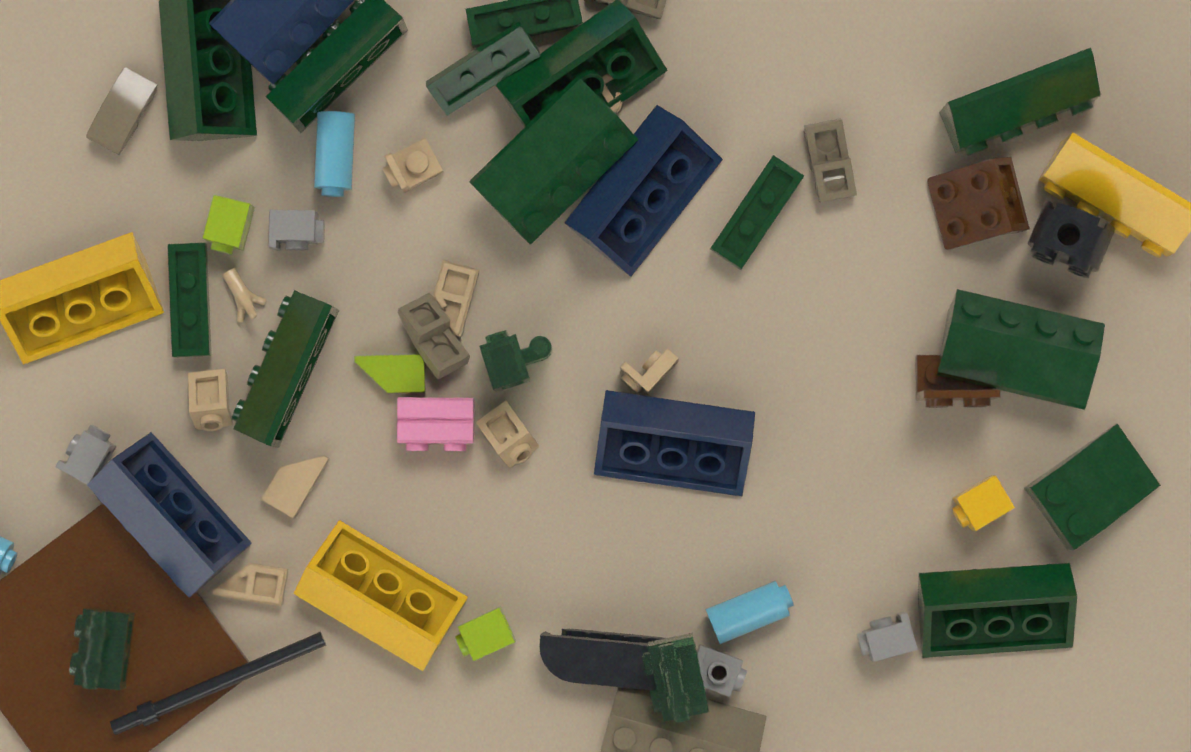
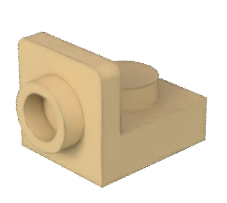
[382,137,443,193]
[620,348,679,394]
[188,369,233,431]
[476,400,539,468]

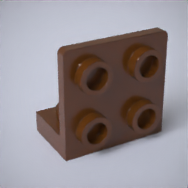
[927,157,1030,250]
[915,355,1001,408]

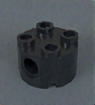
[1027,201,1115,278]

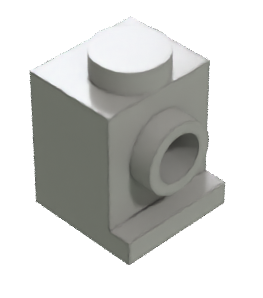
[268,210,325,251]
[55,425,116,484]
[856,612,918,662]
[686,644,747,697]

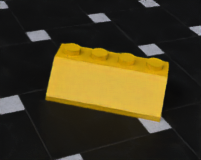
[1038,132,1191,258]
[0,232,164,365]
[293,520,468,671]

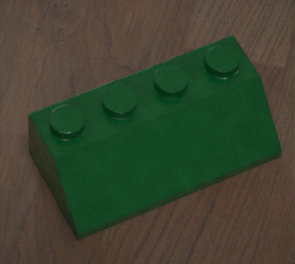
[159,0,257,141]
[266,0,408,133]
[496,0,668,127]
[939,47,1101,156]
[469,76,639,245]
[937,289,1105,410]
[232,290,339,448]
[918,563,1077,658]

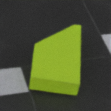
[354,354,426,393]

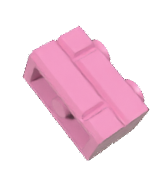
[397,397,475,451]

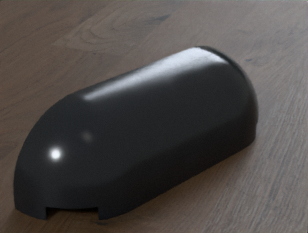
[539,629,692,690]

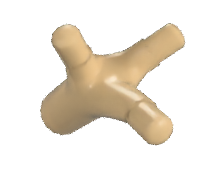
[223,268,266,323]

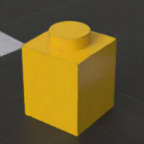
[952,475,1015,531]

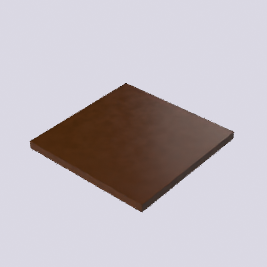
[0,503,249,752]

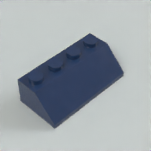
[209,0,354,85]
[564,105,723,277]
[594,390,755,496]
[87,432,252,598]

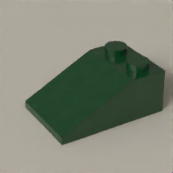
[1024,423,1161,550]

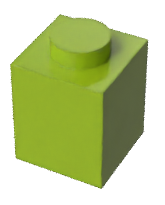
[202,195,255,255]
[455,606,516,661]

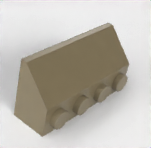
[601,687,767,752]

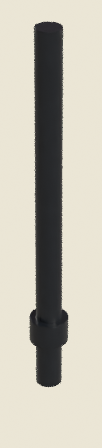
[110,631,326,735]

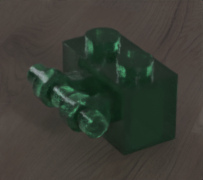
[479,330,552,392]
[70,607,135,690]
[642,633,709,722]

